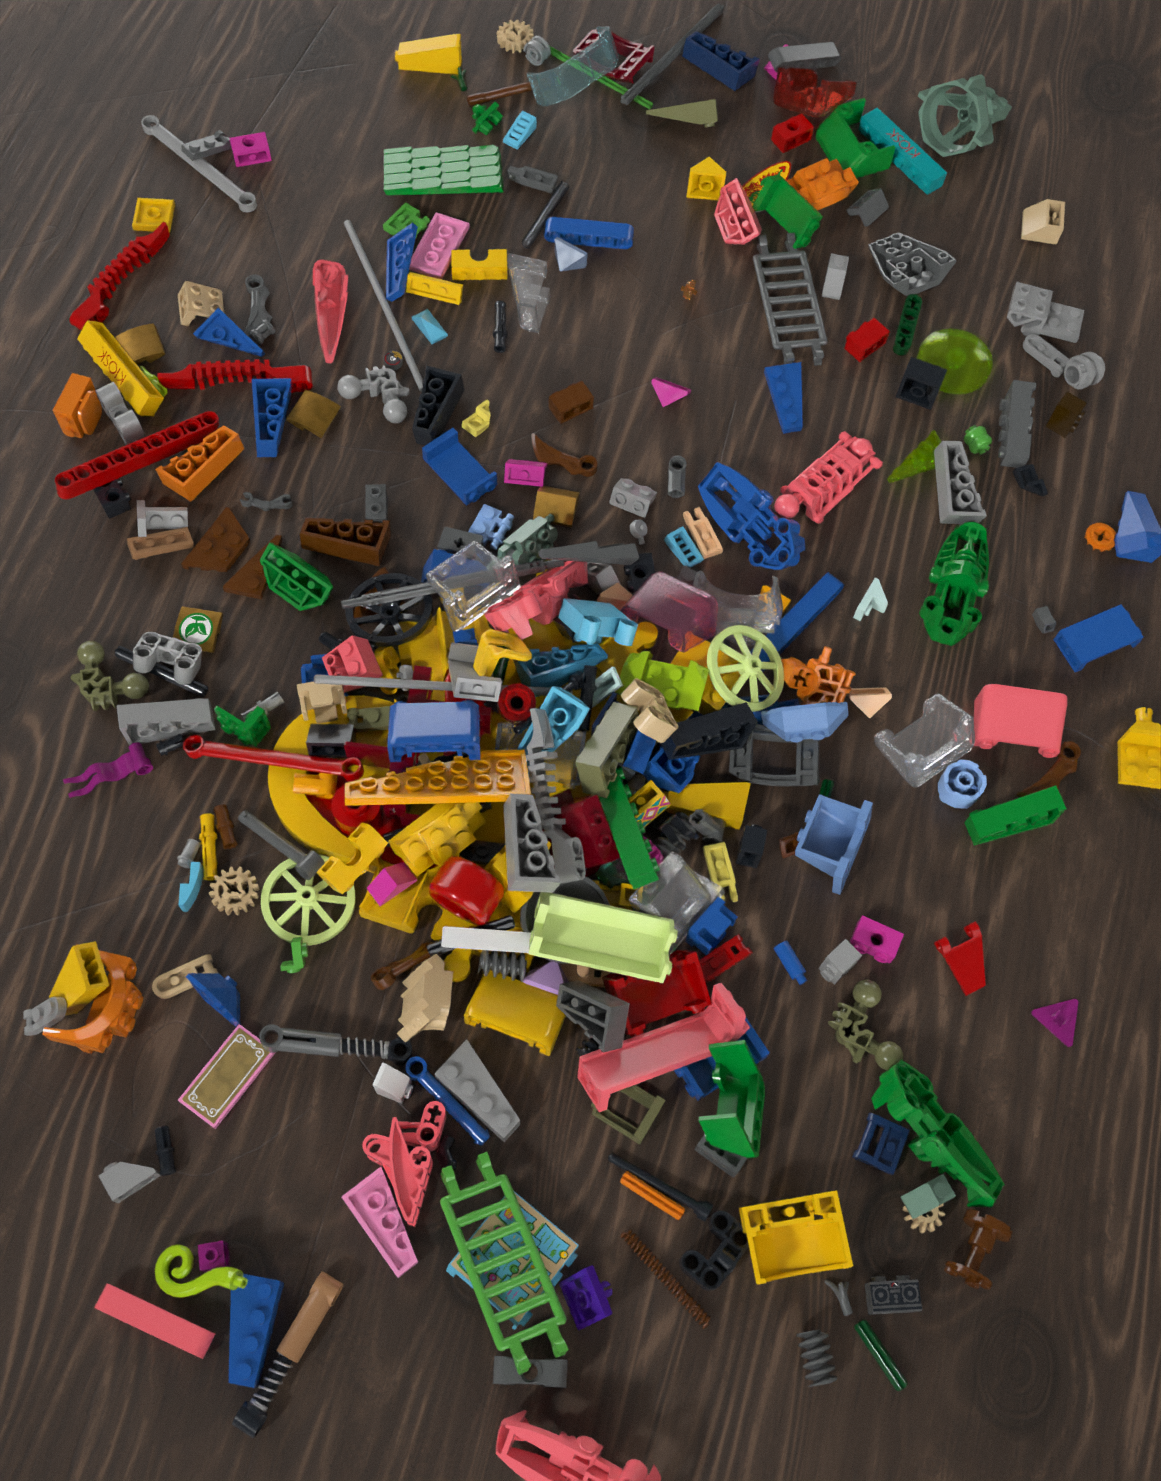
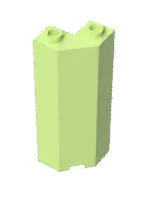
[528,892,678,983]

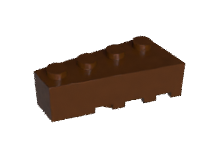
[300,518,391,566]

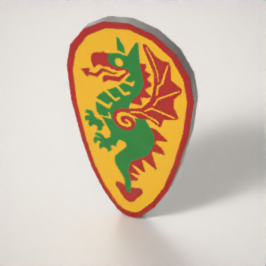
[742,161,791,213]

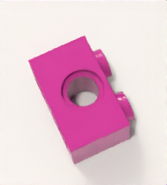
[230,132,272,167]
[849,915,904,963]

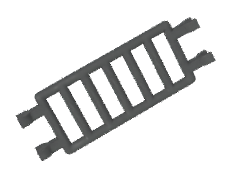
[753,233,828,366]

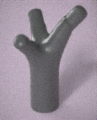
[824,1279,853,1316]

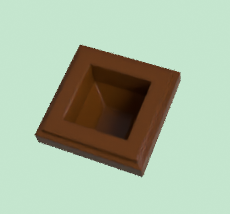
[778,832,799,858]

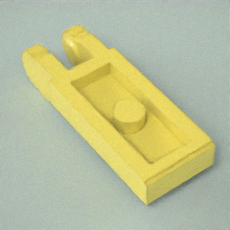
[703,842,738,902]

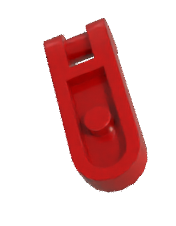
[699,934,753,983]

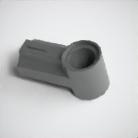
[668,455,687,498]
[689,809,726,844]

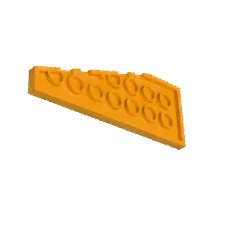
[345,750,531,805]

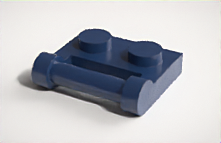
[852,1113,910,1175]

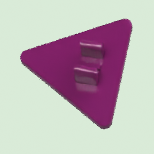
[1031,999,1078,1047]

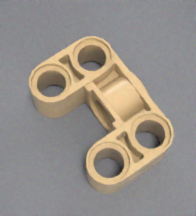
[621,678,679,743]

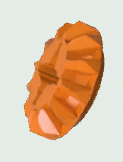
[1084,523,1116,552]

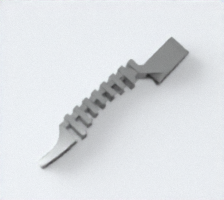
[526,708,586,883]

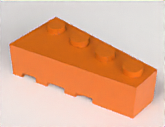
[155,425,244,502]

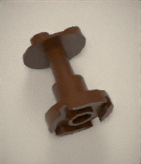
[944,1209,1013,1290]

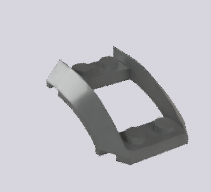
[729,724,821,786]

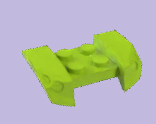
[616,651,709,711]

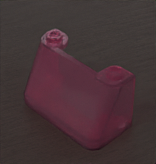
[620,571,718,653]

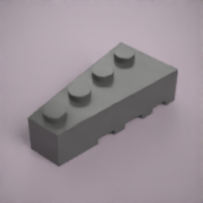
[998,380,1036,468]

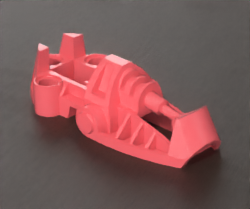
[484,561,588,640]
[496,1410,661,1481]

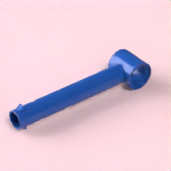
[406,1056,491,1146]

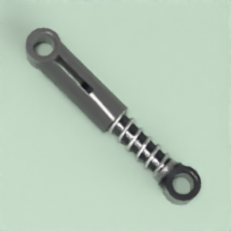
[259,1024,412,1065]

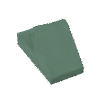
[901,1174,956,1219]

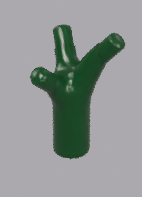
[451,67,467,91]

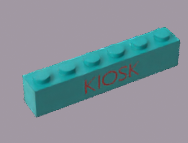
[858,108,947,195]

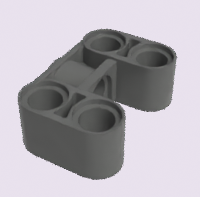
[493,1356,568,1388]

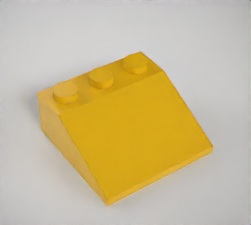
[670,634,741,715]

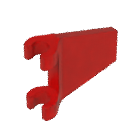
[934,921,986,996]

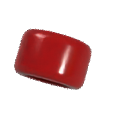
[429,856,504,925]

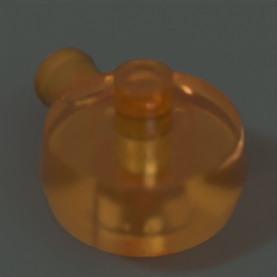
[681,280,698,300]

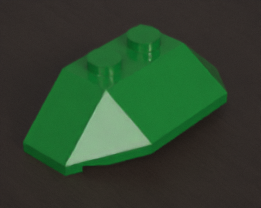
[260,542,334,611]

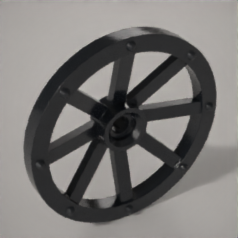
[346,573,433,647]

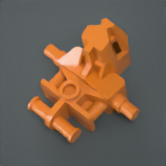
[781,646,856,705]

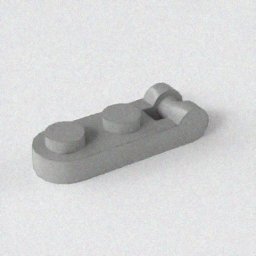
[1023,334,1069,377]
[23,997,67,1036]

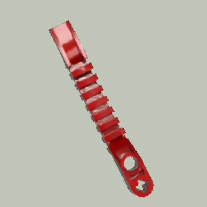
[70,221,170,331]
[157,359,313,393]

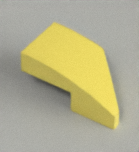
[462,400,491,437]

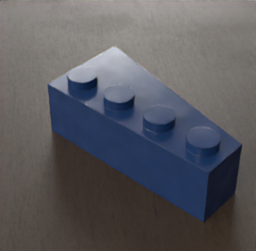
[682,31,760,91]

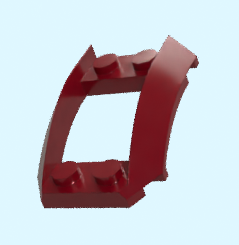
[573,27,655,84]

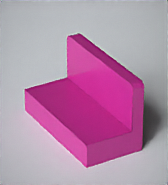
[504,459,547,487]

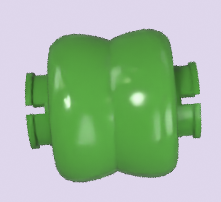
[963,425,992,454]

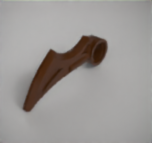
[531,433,598,477]
[1016,741,1081,797]
[371,942,454,990]

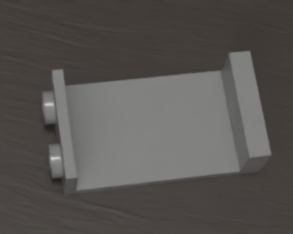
[448,642,502,702]

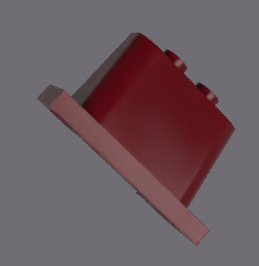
[536,788,620,877]

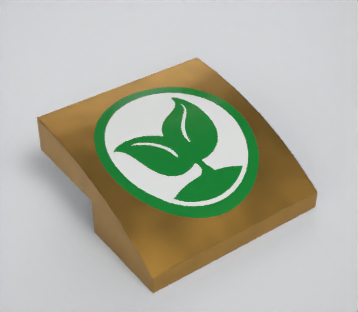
[173,606,223,653]

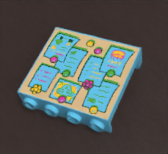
[446,1192,579,1330]

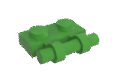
[383,202,430,239]

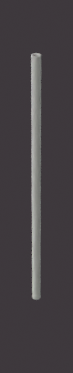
[344,220,423,392]
[314,674,573,696]

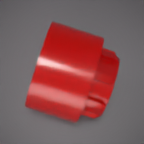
[497,683,536,723]

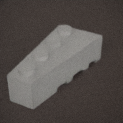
[934,441,987,524]
[503,794,561,893]
[434,1039,520,1143]

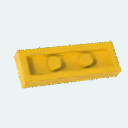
[406,272,463,305]

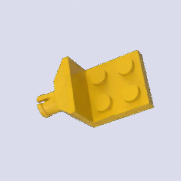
[1117,707,1161,789]

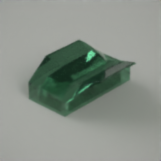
[594,857,629,889]

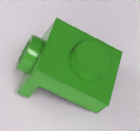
[280,937,308,973]

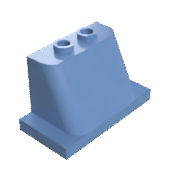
[795,795,873,895]

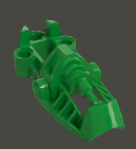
[919,522,989,646]
[871,1060,1004,1207]

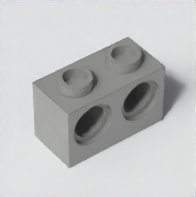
[819,939,862,985]

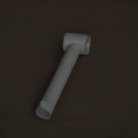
[238,810,325,880]

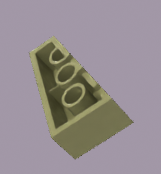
[575,702,639,798]

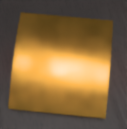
[116,323,165,365]
[286,390,341,438]

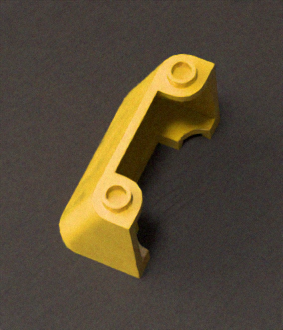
[464,970,566,1056]

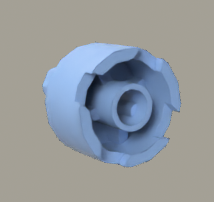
[938,760,987,809]

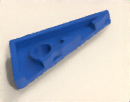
[193,308,265,357]

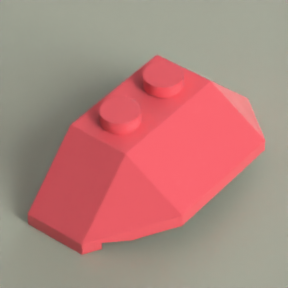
[714,178,762,244]

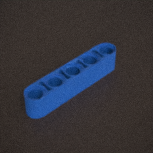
[544,217,634,249]

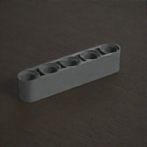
[768,42,841,73]

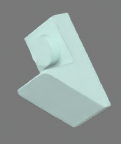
[853,578,888,621]

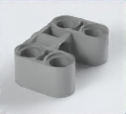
[95,382,145,445]
[133,632,202,685]

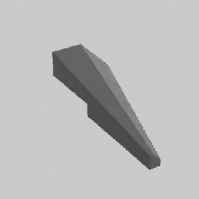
[538,541,639,565]

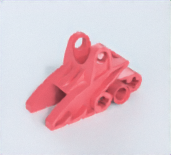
[362,1101,447,1227]

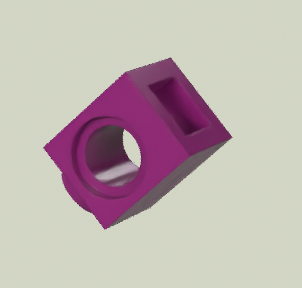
[198,1241,230,1273]

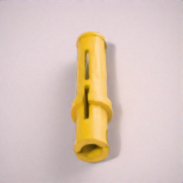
[199,813,218,881]

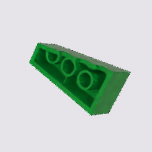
[964,786,1067,846]

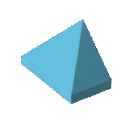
[412,309,448,344]

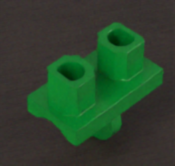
[472,102,503,136]

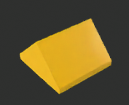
[686,157,726,200]

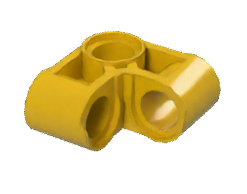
[374,646,401,695]

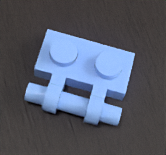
[468,504,514,549]

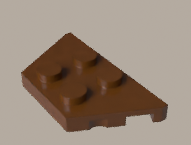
[181,507,250,572]

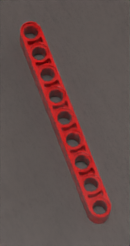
[55,411,219,500]

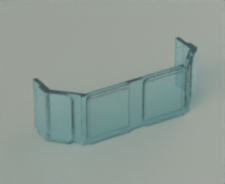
[527,26,619,106]

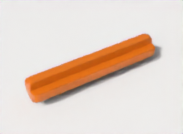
[620,1171,685,1220]

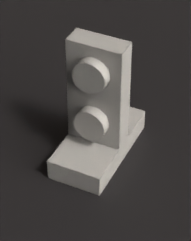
[136,500,188,537]

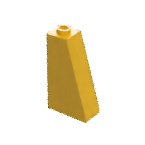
[395,34,462,75]
[664,782,751,830]
[49,941,109,1016]

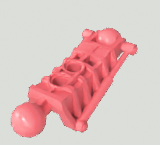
[774,431,883,524]

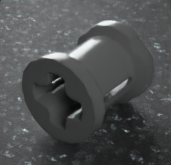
[250,319,275,345]

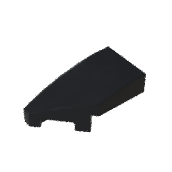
[1013,464,1048,496]

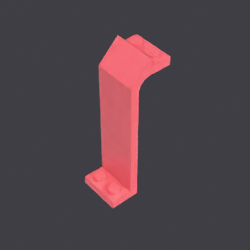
[577,983,750,1112]

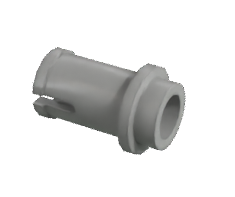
[177,839,201,869]

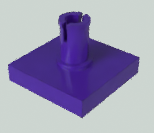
[559,1265,613,1331]

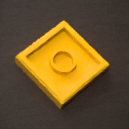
[132,198,175,232]

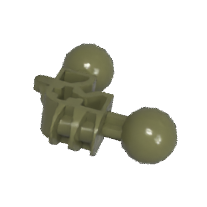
[71,640,149,711]
[828,979,904,1070]

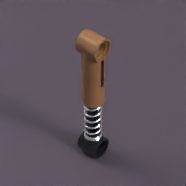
[232,1271,344,1439]

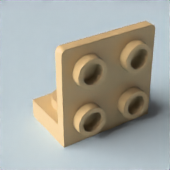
[178,281,225,326]

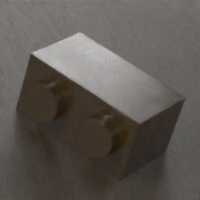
[1045,391,1087,438]

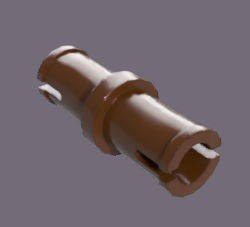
[213,804,237,849]

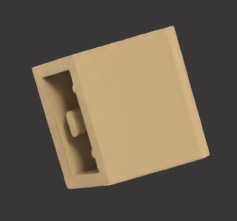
[1021,199,1065,245]

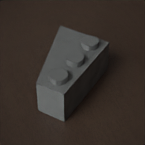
[556,980,630,1053]

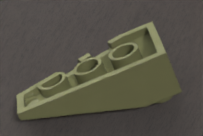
[646,99,718,128]

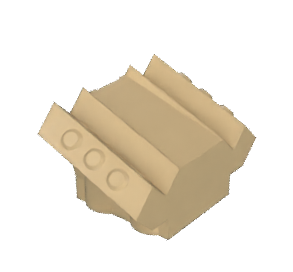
[397,954,453,1042]

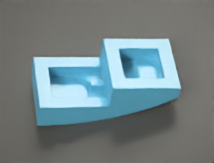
[178,862,203,912]

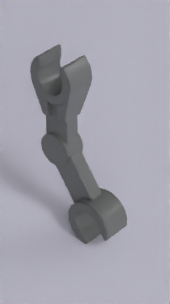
[240,492,293,511]
[356,690,408,702]

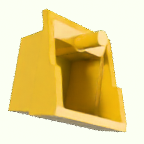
[485,841,551,913]

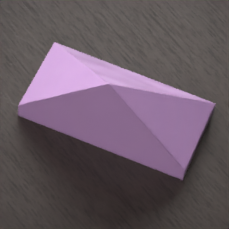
[523,961,569,995]

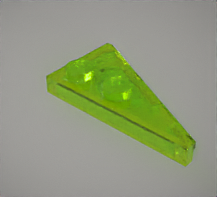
[887,430,941,483]

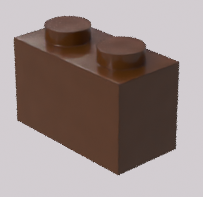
[549,380,594,424]

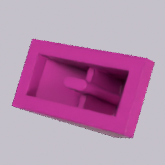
[367,862,417,907]

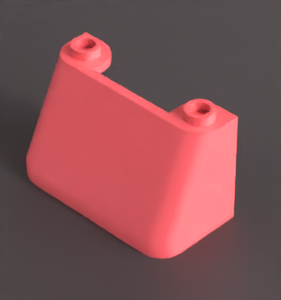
[973,684,1067,758]

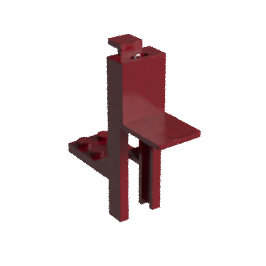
[344,665,492,826]

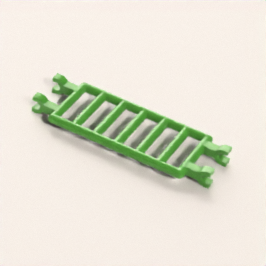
[440,1152,568,1375]

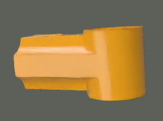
[293,773,338,799]

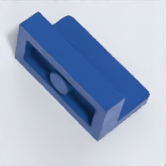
[622,729,656,774]

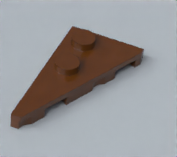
[223,535,283,600]

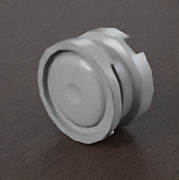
[524,36,551,66]

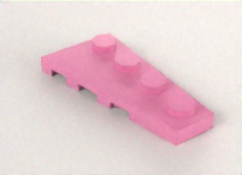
[342,1167,418,1278]

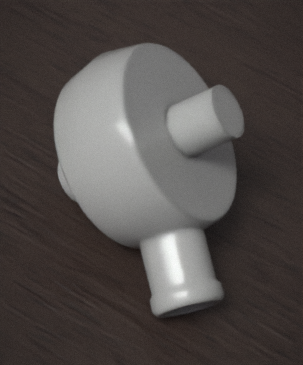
[630,519,647,545]
[396,665,413,691]

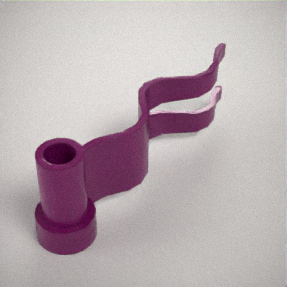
[63,742,153,798]

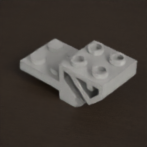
[1007,282,1084,343]

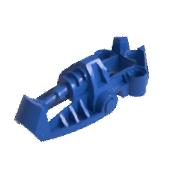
[698,462,805,570]

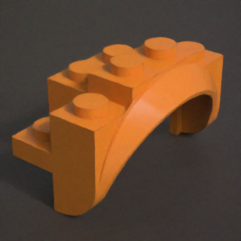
[787,158,859,210]

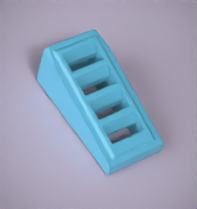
[503,111,537,150]
[664,526,704,568]

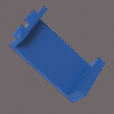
[422,428,497,506]
[1053,604,1144,673]
[674,1018,769,1101]

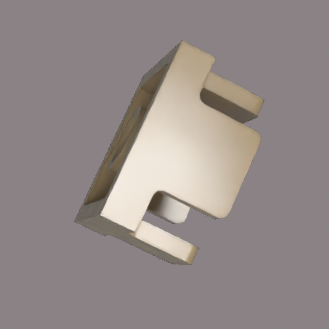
[297,682,347,724]

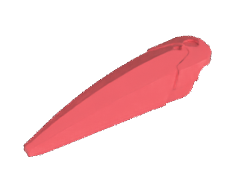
[313,260,348,363]

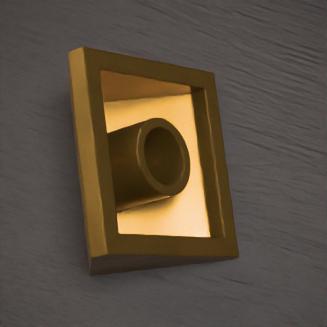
[533,486,580,528]

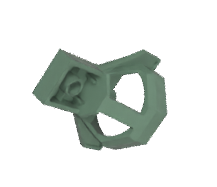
[918,74,1012,157]

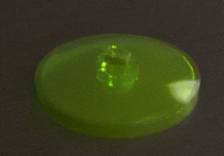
[917,329,993,394]

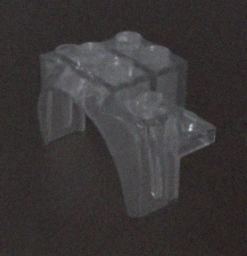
[692,571,783,645]

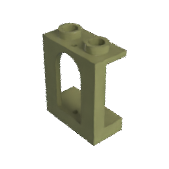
[591,1085,665,1145]

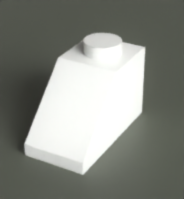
[373,1062,414,1104]

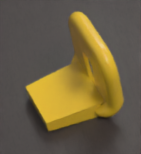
[473,629,532,677]

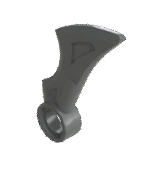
[244,274,273,337]

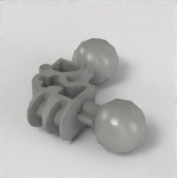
[337,365,409,423]

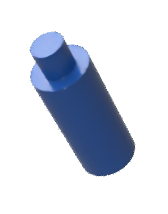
[774,941,807,985]

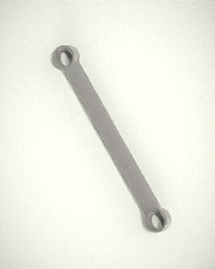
[141,115,257,213]

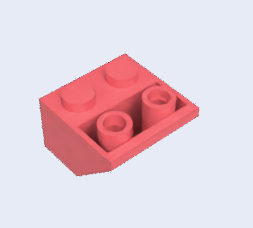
[322,635,382,693]

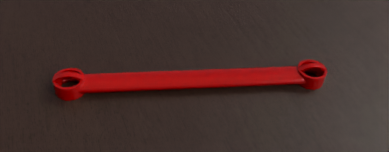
[183,735,364,781]

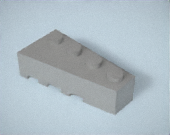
[117,698,215,746]

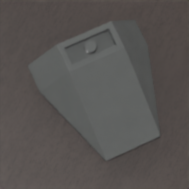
[868,233,956,296]

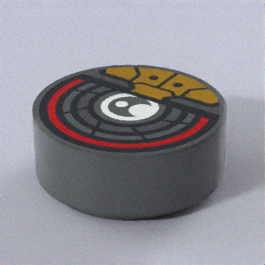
[383,351,403,370]

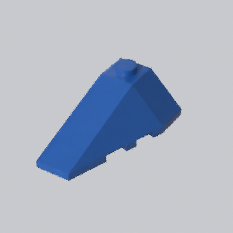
[1114,491,1161,563]
[642,711,702,793]
[186,973,241,1027]

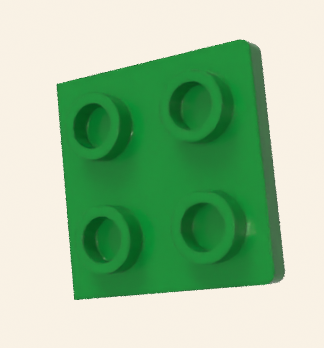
[214,706,271,747]

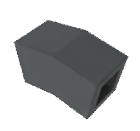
[1032,606,1056,634]

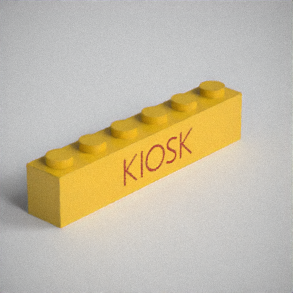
[77,320,164,416]

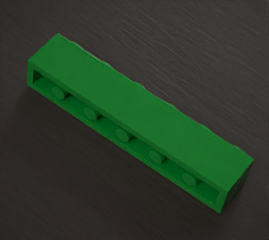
[599,766,660,890]

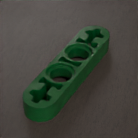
[893,294,922,356]

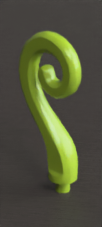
[155,1245,248,1298]

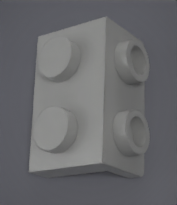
[609,478,657,517]

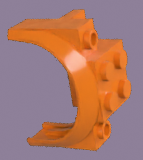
[42,944,143,1054]

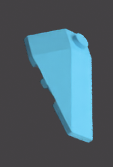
[517,686,590,774]

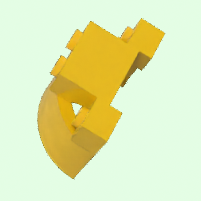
[739,1190,853,1284]

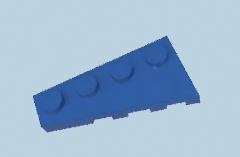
[764,362,803,434]

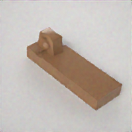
[127,527,194,560]

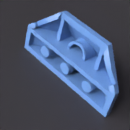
[761,702,848,742]

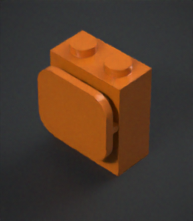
[53,373,102,438]

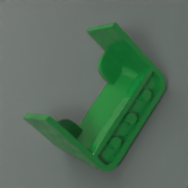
[815,98,896,178]
[698,1040,765,1158]

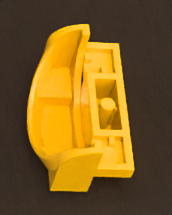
[388,802,486,877]

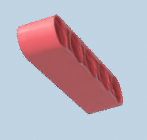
[94,1283,215,1359]

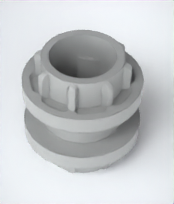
[1064,352,1105,389]

